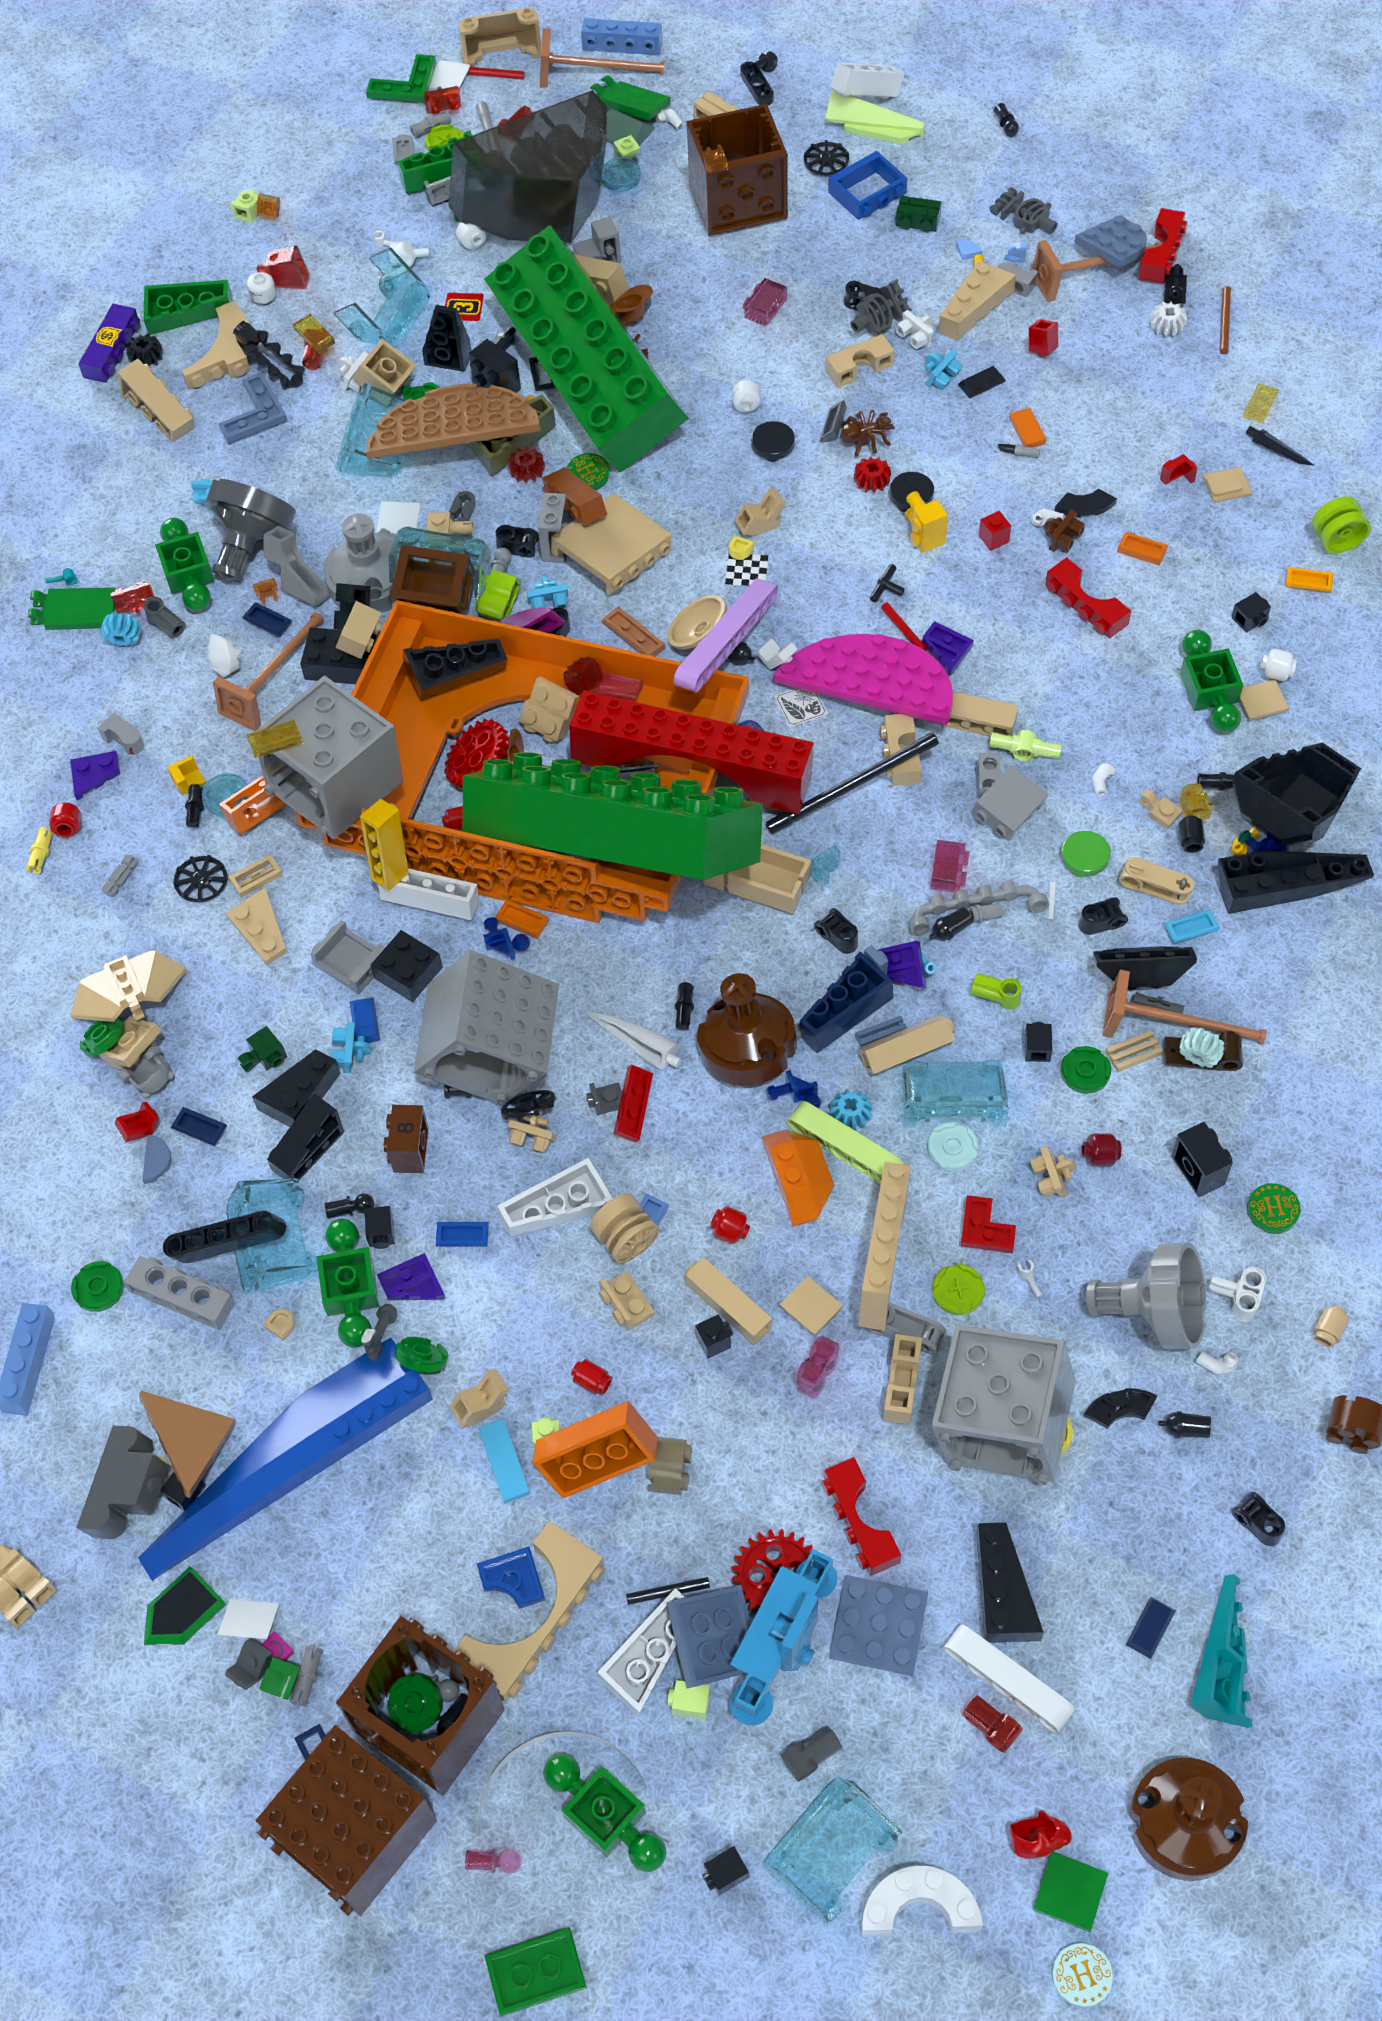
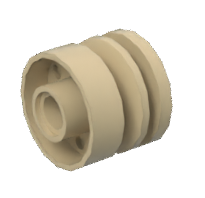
[589,1193,660,1264]

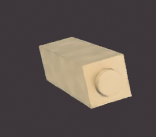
[858,1015,955,1074]
[685,1257,772,1345]

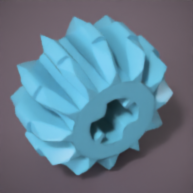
[101,612,141,647]
[829,1088,872,1131]

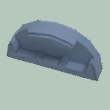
[142,1135,172,1184]

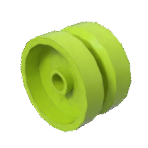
[1312,496,1371,554]

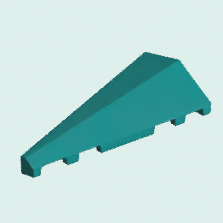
[1190,1574,1252,1728]

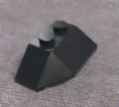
[1093,946,1197,990]

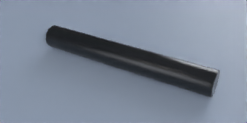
[626,1577,710,1605]

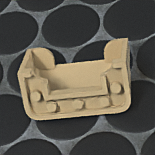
[459,7,542,67]

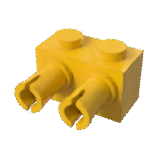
[905,491,948,553]

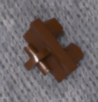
[1045,509,1085,552]

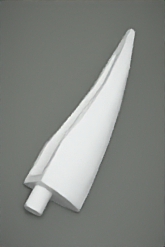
[587,1011,682,1071]

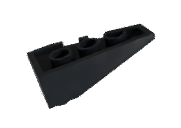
[422,305,472,372]

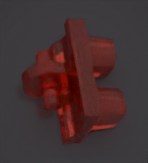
[423,86,462,114]
[110,581,154,614]

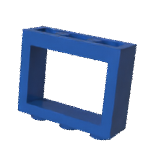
[828,151,907,220]

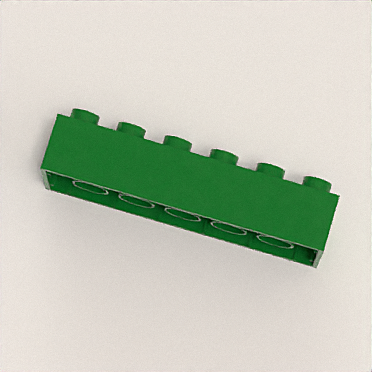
[484,225,689,473]
[462,752,763,880]

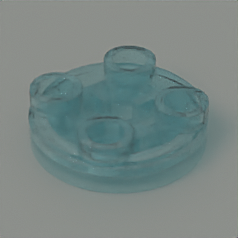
[600,157,641,193]
[202,773,248,819]

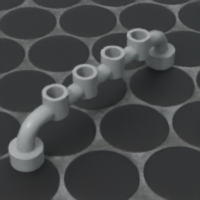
[909,880,1049,936]

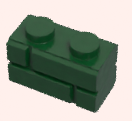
[896,195,942,232]

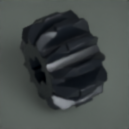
[126,333,163,367]

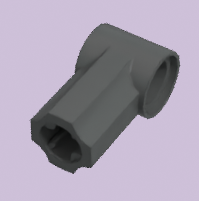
[143,596,186,638]
[781,1726,842,1782]

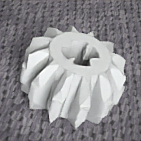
[1150,301,1187,338]

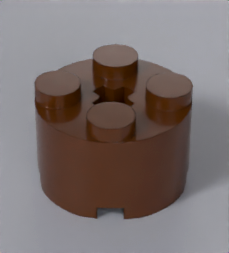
[1326,1395,1382,1454]

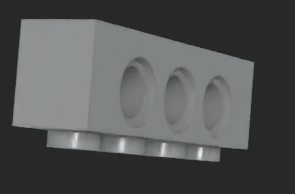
[124,1255,235,1331]

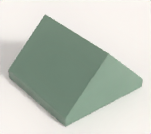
[600,108,655,146]

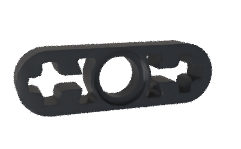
[740,61,774,106]

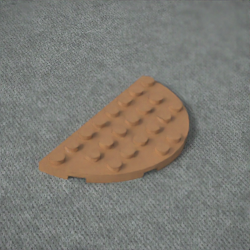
[366,384,541,459]

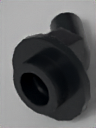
[753,51,778,72]

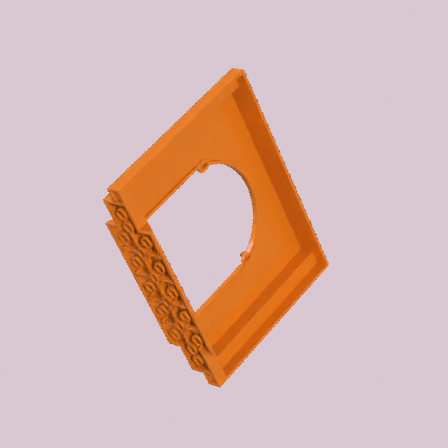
[296,600,749,924]

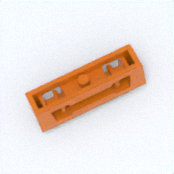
[219,776,287,835]

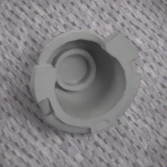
[117,1044,173,1097]

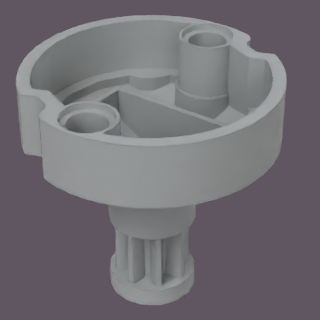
[323,513,402,613]
[1087,1242,1206,1349]

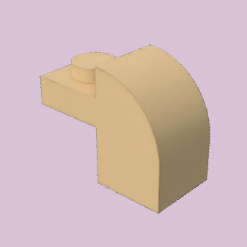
[734,488,786,536]
[449,1369,509,1428]

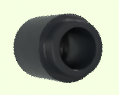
[1178,815,1205,853]

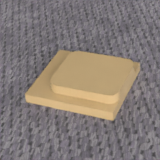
[1202,466,1252,503]
[1239,679,1289,721]
[779,1276,843,1336]

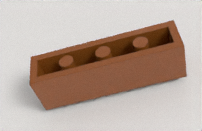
[542,467,607,526]

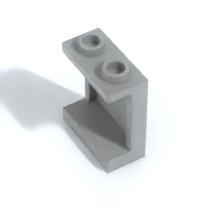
[538,493,569,563]
[973,765,1049,841]
[311,920,385,995]

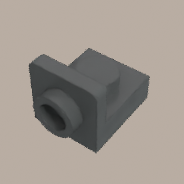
[586,1082,622,1115]
[225,1638,273,1690]

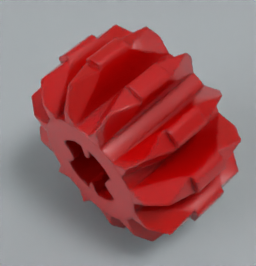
[854,456,891,494]

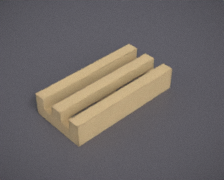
[228,854,283,898]
[1106,1030,1163,1073]

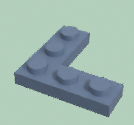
[218,372,287,444]

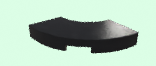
[1054,488,1117,518]
[1084,1388,1158,1429]

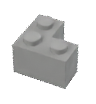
[573,216,621,264]

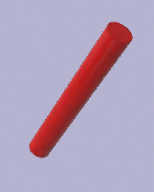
[466,67,525,80]
[881,602,928,651]

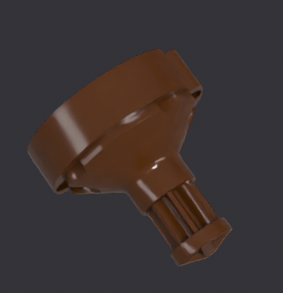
[697,973,797,1086]
[1129,1757,1248,1881]

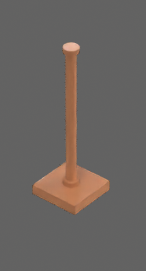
[540,28,664,88]
[1032,240,1162,303]
[213,613,324,731]
[1102,970,1267,1044]

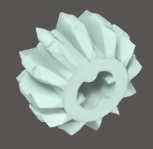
[1179,1028,1224,1068]

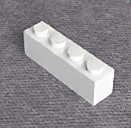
[830,62,905,99]
[378,868,479,920]

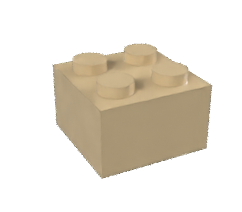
[352,339,417,405]

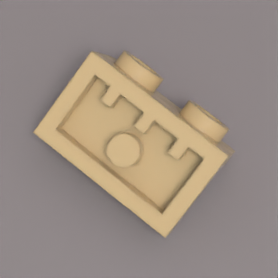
[598,1271,655,1331]

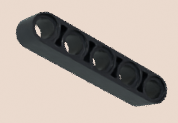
[163,1210,286,1263]

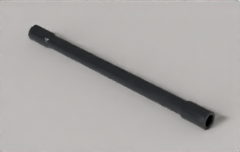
[766,732,939,834]

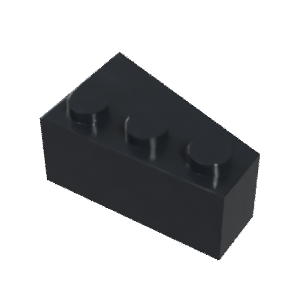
[252,1049,341,1127]
[267,1093,344,1187]

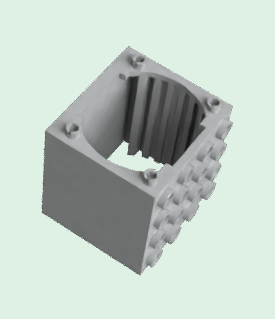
[253,675,403,839]
[413,950,559,1104]
[932,1324,1076,1485]

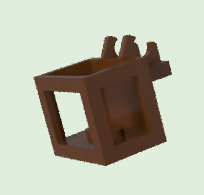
[390,545,476,615]

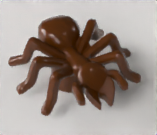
[841,410,895,456]

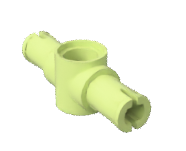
[989,730,1062,761]

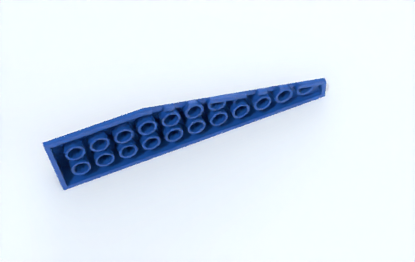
[138,1337,433,1581]

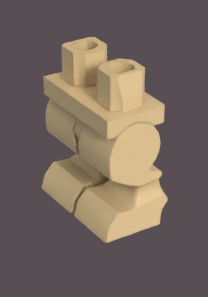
[0,1544,57,1630]

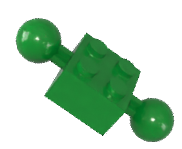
[155,517,214,612]
[1180,630,1243,733]
[316,1219,379,1348]
[543,1754,666,1872]

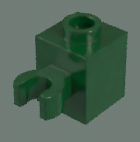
[238,1025,287,1072]

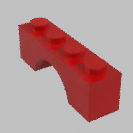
[1139,208,1188,284]
[1045,557,1131,639]
[821,1457,902,1576]

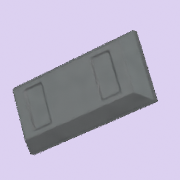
[820,400,847,442]

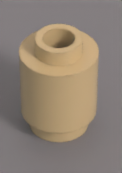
[1314,1306,1349,1348]

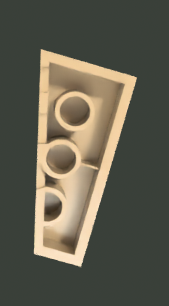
[574,254,629,305]
[939,260,1016,341]
[117,359,194,443]

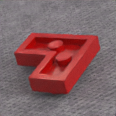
[961,1195,1016,1253]

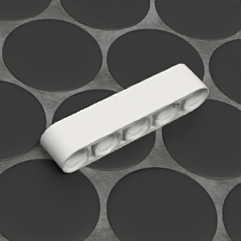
[943,1624,1075,1734]

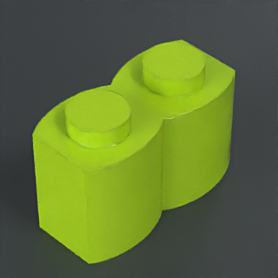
[476,570,521,621]

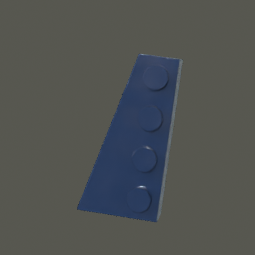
[800,951,894,1053]

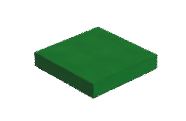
[1033,1852,1108,1932]

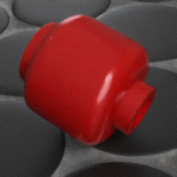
[49,802,81,837]
[710,1206,750,1244]

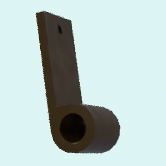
[1164,1031,1243,1071]

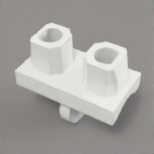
[896,310,934,349]
[338,351,369,392]

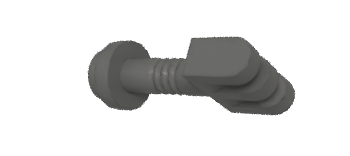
[361,1304,398,1361]

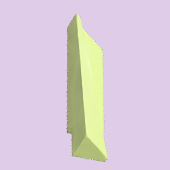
[825,90,925,144]

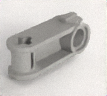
[867,1302,946,1355]

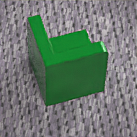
[259,1657,300,1700]

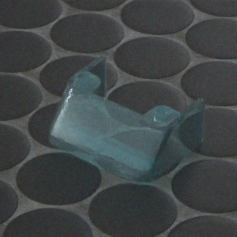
[334,247,430,348]
[389,527,491,598]

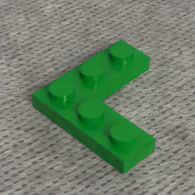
[366,54,436,103]

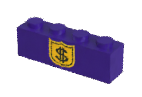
[78,303,140,383]

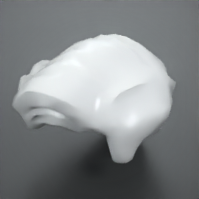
[208,634,241,677]

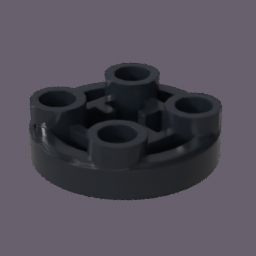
[751,421,795,462]
[890,472,934,512]

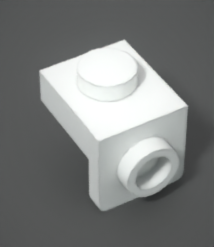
[757,639,797,670]

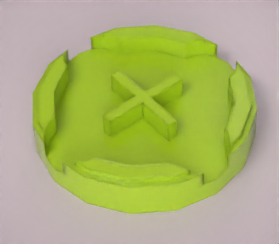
[425,124,464,151]
[932,1264,985,1315]

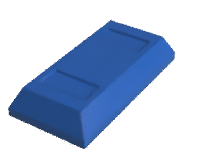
[349,998,380,1043]
[436,1222,489,1247]

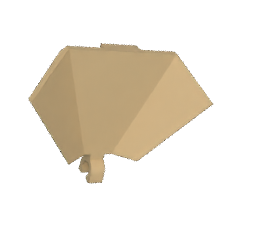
[71,950,187,1022]

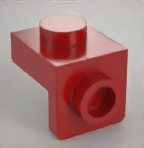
[1160,454,1197,485]
[114,1101,158,1142]

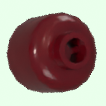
[1081,1133,1122,1167]

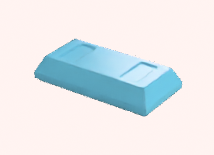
[1164,909,1220,944]

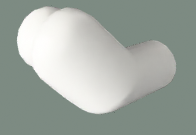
[655,109,684,130]
[1031,509,1064,527]
[1092,763,1115,796]
[1196,1351,1239,1375]

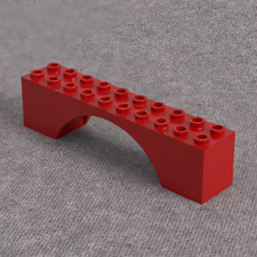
[569,690,814,814]

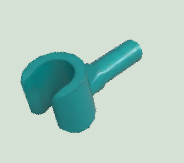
[45,568,78,586]

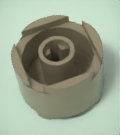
[648,1437,692,1495]

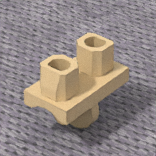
[507,1111,558,1154]
[1030,1146,1076,1197]

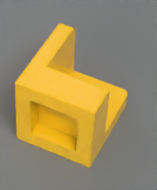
[167,755,206,796]

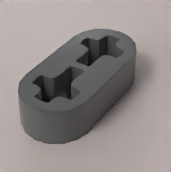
[449,491,476,521]

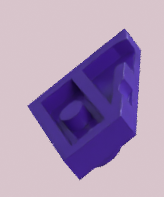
[922,621,974,676]
[70,751,120,800]
[878,940,927,989]
[377,1253,446,1300]

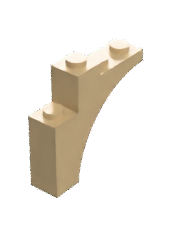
[182,300,259,390]

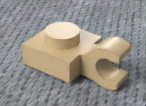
[1139,789,1183,830]

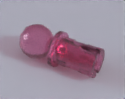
[465,1849,522,1874]

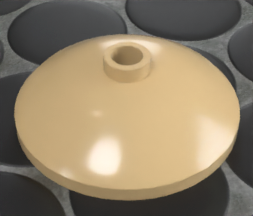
[668,595,727,650]

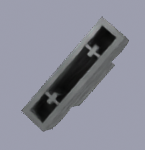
[76,1425,169,1539]

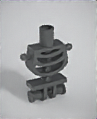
[989,187,1058,234]
[850,279,912,335]

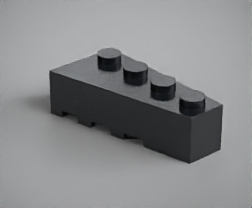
[403,639,508,700]
[976,1522,1044,1643]

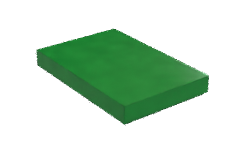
[484,1927,587,2017]

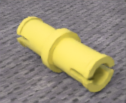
[26,827,53,875]

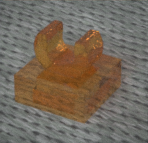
[702,145,728,173]
[257,193,281,220]
[253,578,277,605]

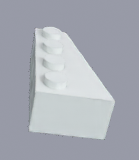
[497,1158,613,1237]

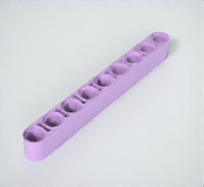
[674,578,779,693]

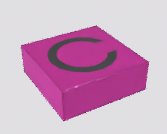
[261,1632,294,1662]

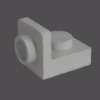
[392,134,414,164]

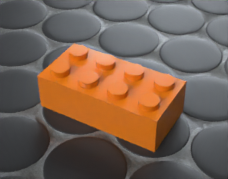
[533,1401,658,1498]

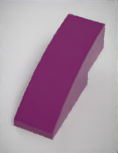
[498,607,565,633]

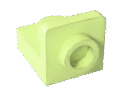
[613,135,640,165]

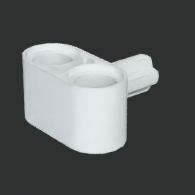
[1209,1267,1266,1322]

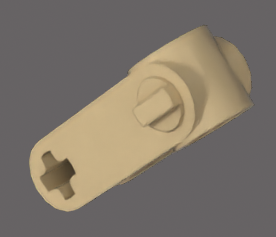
[1119,857,1194,905]

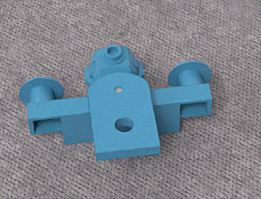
[730,1549,837,1725]

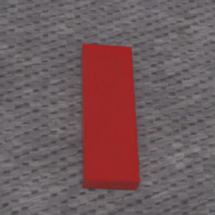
[614,1064,653,1142]

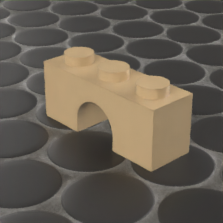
[825,334,895,388]
[880,714,921,786]
[883,1334,922,1425]

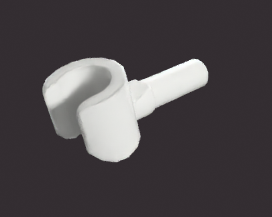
[1018,1260,1042,1298]

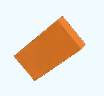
[1009,408,1046,448]
[1117,532,1168,566]
[495,899,549,939]

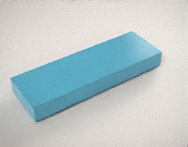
[478,1419,530,1504]

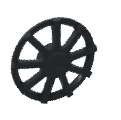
[804,140,849,176]
[173,855,228,902]
[501,1090,557,1121]

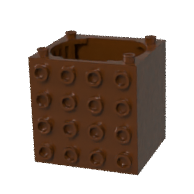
[686,104,788,236]
[336,1616,505,1796]
[255,1725,437,1917]

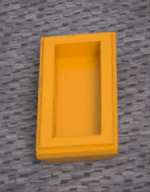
[1286,567,1334,593]

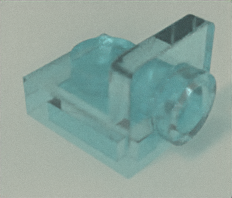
[811,845,841,887]

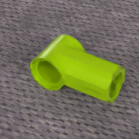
[971,973,1022,1009]

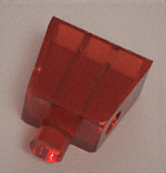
[257,245,310,289]

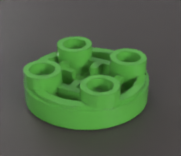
[1061,831,1111,877]

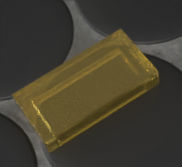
[293,314,335,353]
[1243,383,1279,424]
[246,720,303,758]

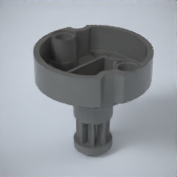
[205,479,296,582]

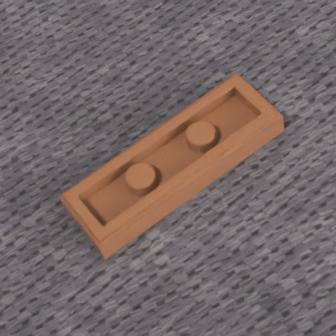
[602,606,666,657]

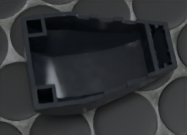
[1232,742,1362,847]

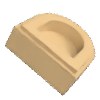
[263,1309,295,1341]

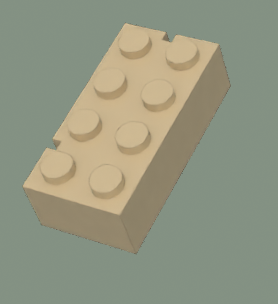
[703,844,811,914]

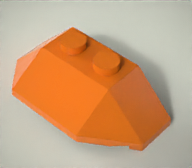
[761,1130,834,1227]

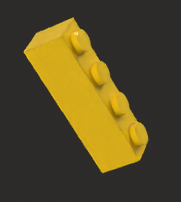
[360,798,409,891]

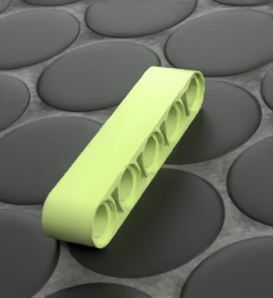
[786,1101,904,1184]

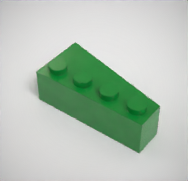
[397,131,484,194]
[143,280,233,335]

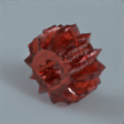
[508,446,545,484]
[563,656,604,695]

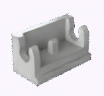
[423,168,470,205]

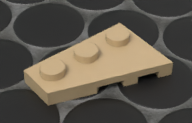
[225,887,287,965]

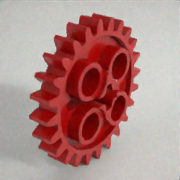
[444,719,510,790]
[732,1529,813,1617]

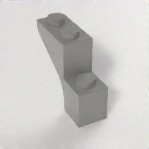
[264,526,330,606]

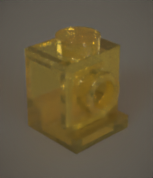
[1179,784,1213,820]

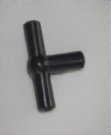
[869,564,905,602]

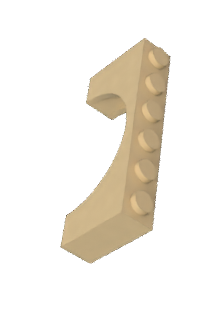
[858,1162,911,1331]
[453,1521,605,1703]

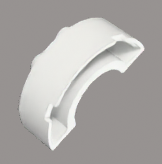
[862,1866,983,1937]

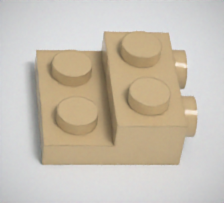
[519,677,579,742]
[99,1017,162,1070]

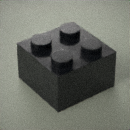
[469,339,521,393]
[370,930,443,1003]
[1171,1121,1233,1198]

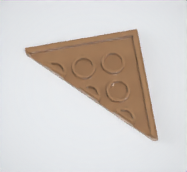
[139,1391,235,1498]

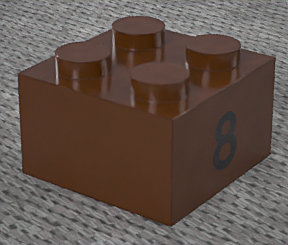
[383,1104,429,1173]

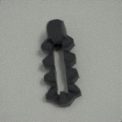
[233,321,305,390]

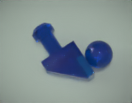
[1238,830,1290,853]
[483,917,530,960]
[767,1070,821,1109]

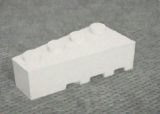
[597,1588,685,1717]

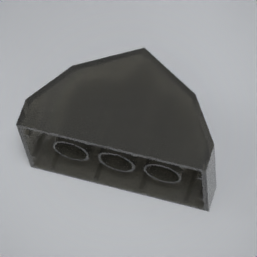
[448,90,607,243]

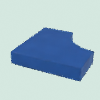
[476,1546,545,1609]

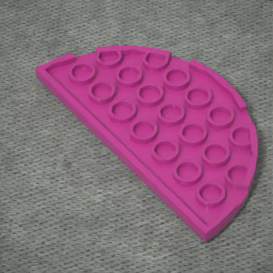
[773,634,953,725]

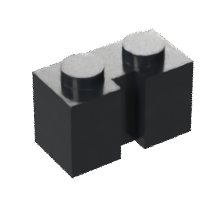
[333,583,371,630]

